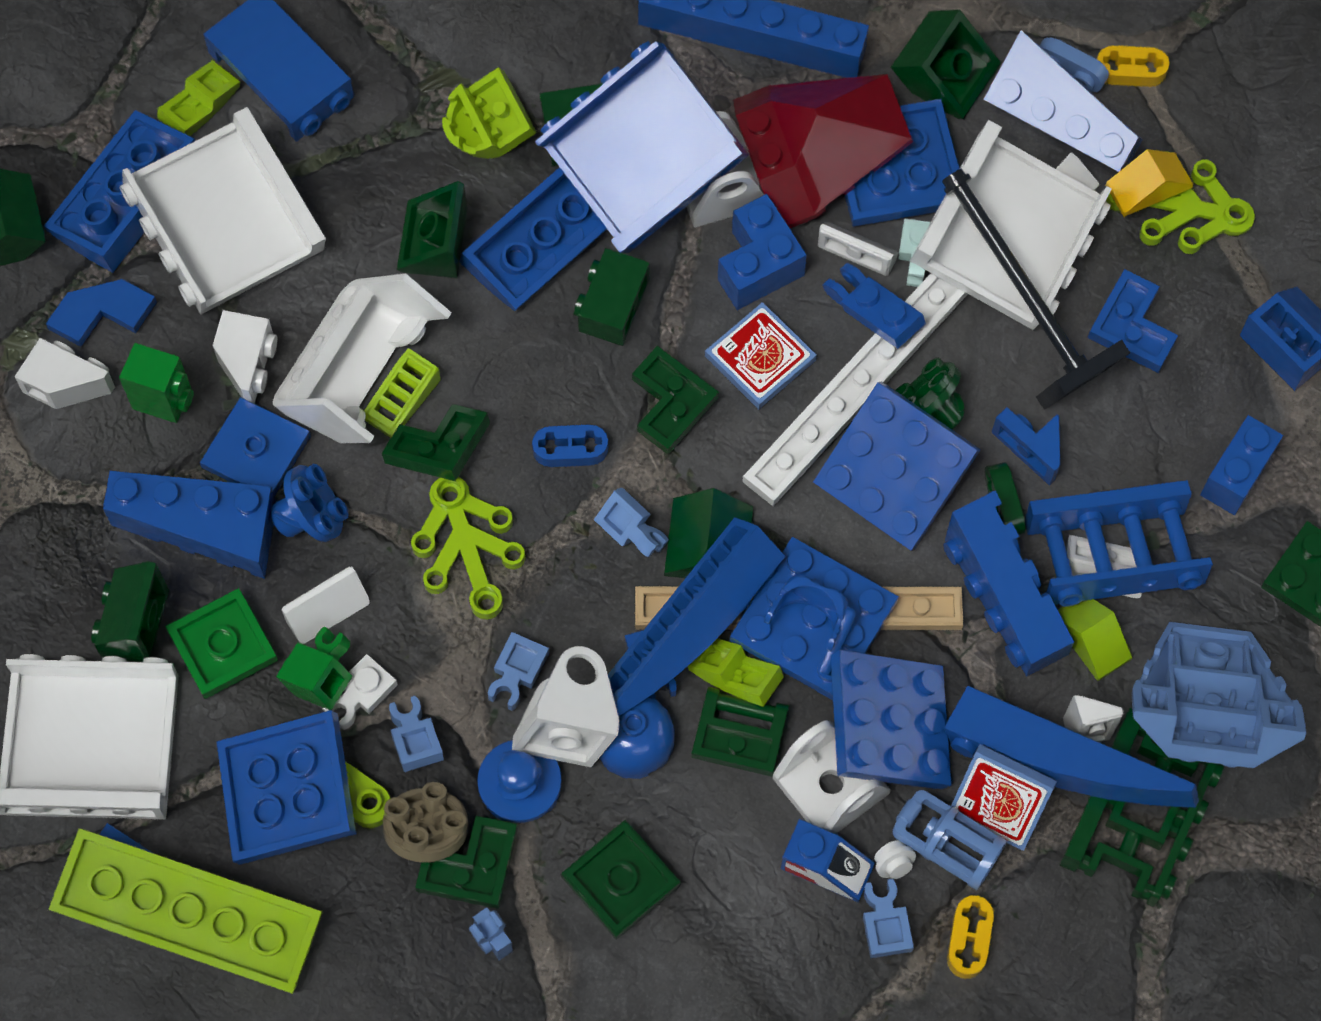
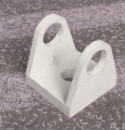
[686,111,764,228]
[512,646,619,767]
[772,720,890,834]

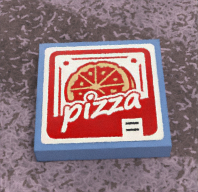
[705,302,817,409]
[951,744,1057,851]

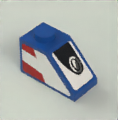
[781,819,875,902]

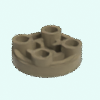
[383,782,468,862]

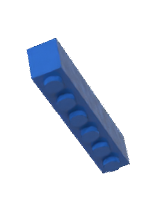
[638,0,869,78]

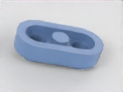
[1039,38,1109,92]

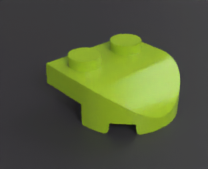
[442,67,537,159]

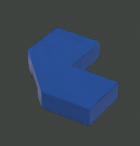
[46,279,157,347]

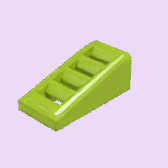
[364,348,441,438]

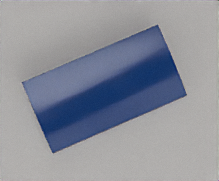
[44,110,195,273]
[459,167,607,311]

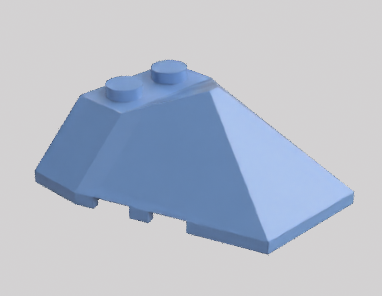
[1132,622,1306,768]

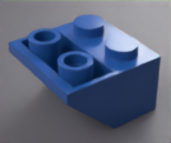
[1239,287,1321,391]

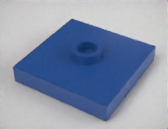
[200,397,311,497]

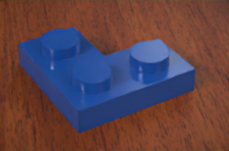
[1088,269,1178,373]

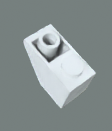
[212,310,277,404]
[15,338,115,409]

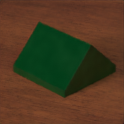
[397,181,467,278]
[664,488,753,578]

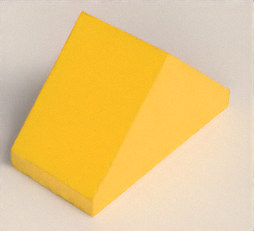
[1106,149,1194,217]

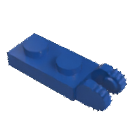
[823,263,926,349]

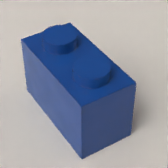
[1200,415,1283,516]

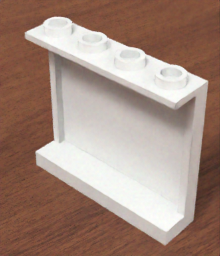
[120,107,326,314]
[910,120,1112,330]
[0,654,179,819]

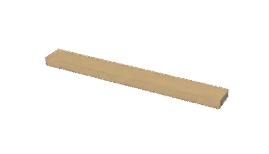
[635,586,963,630]

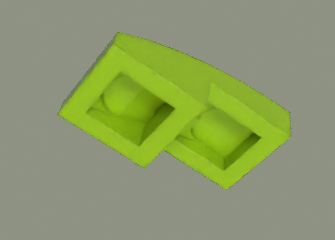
[157,60,240,136]
[687,638,784,706]

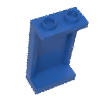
[204,0,354,141]

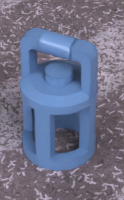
[892,790,1008,891]

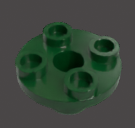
[895,357,965,429]

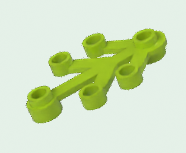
[1105,151,1255,254]
[411,477,525,620]

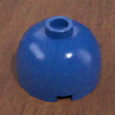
[599,697,675,779]

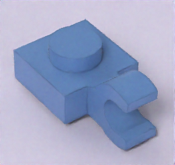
[594,488,669,557]
[469,908,513,961]

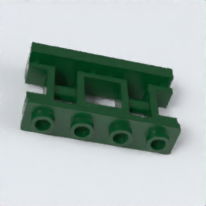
[1060,708,1224,907]

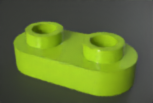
[345,762,390,828]

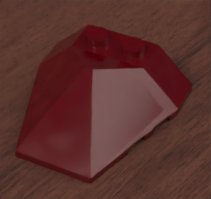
[733,74,913,228]

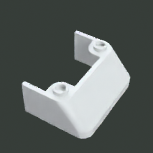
[273,274,452,443]

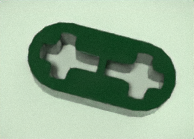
[984,462,1025,535]

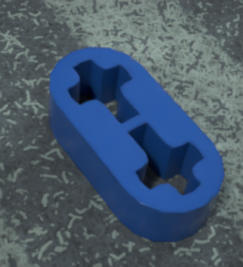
[532,425,608,467]

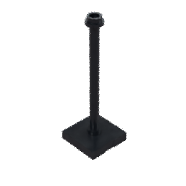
[942,168,1130,410]

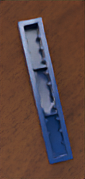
[608,517,785,717]
[944,686,1199,808]

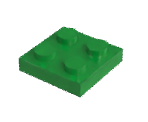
[165,588,278,699]

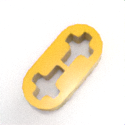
[1097,45,1169,87]
[947,896,994,979]

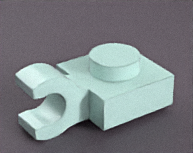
[898,218,931,287]

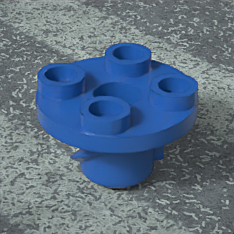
[271,464,348,542]
[478,740,561,823]

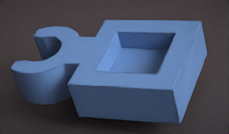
[488,632,549,711]
[389,696,444,772]
[863,879,914,958]

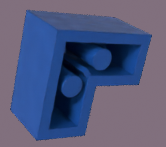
[718,194,807,310]

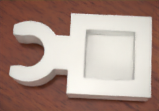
[323,654,398,730]

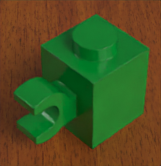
[276,626,353,710]

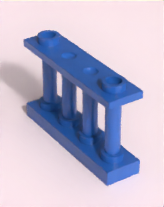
[1025,480,1213,607]

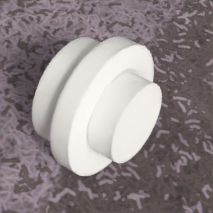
[874,840,916,879]

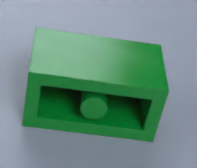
[119,343,193,424]

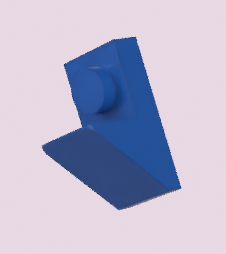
[991,407,1060,486]

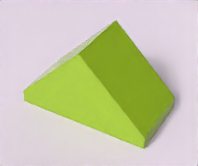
[1058,599,1132,681]

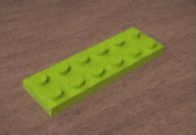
[48,828,323,994]

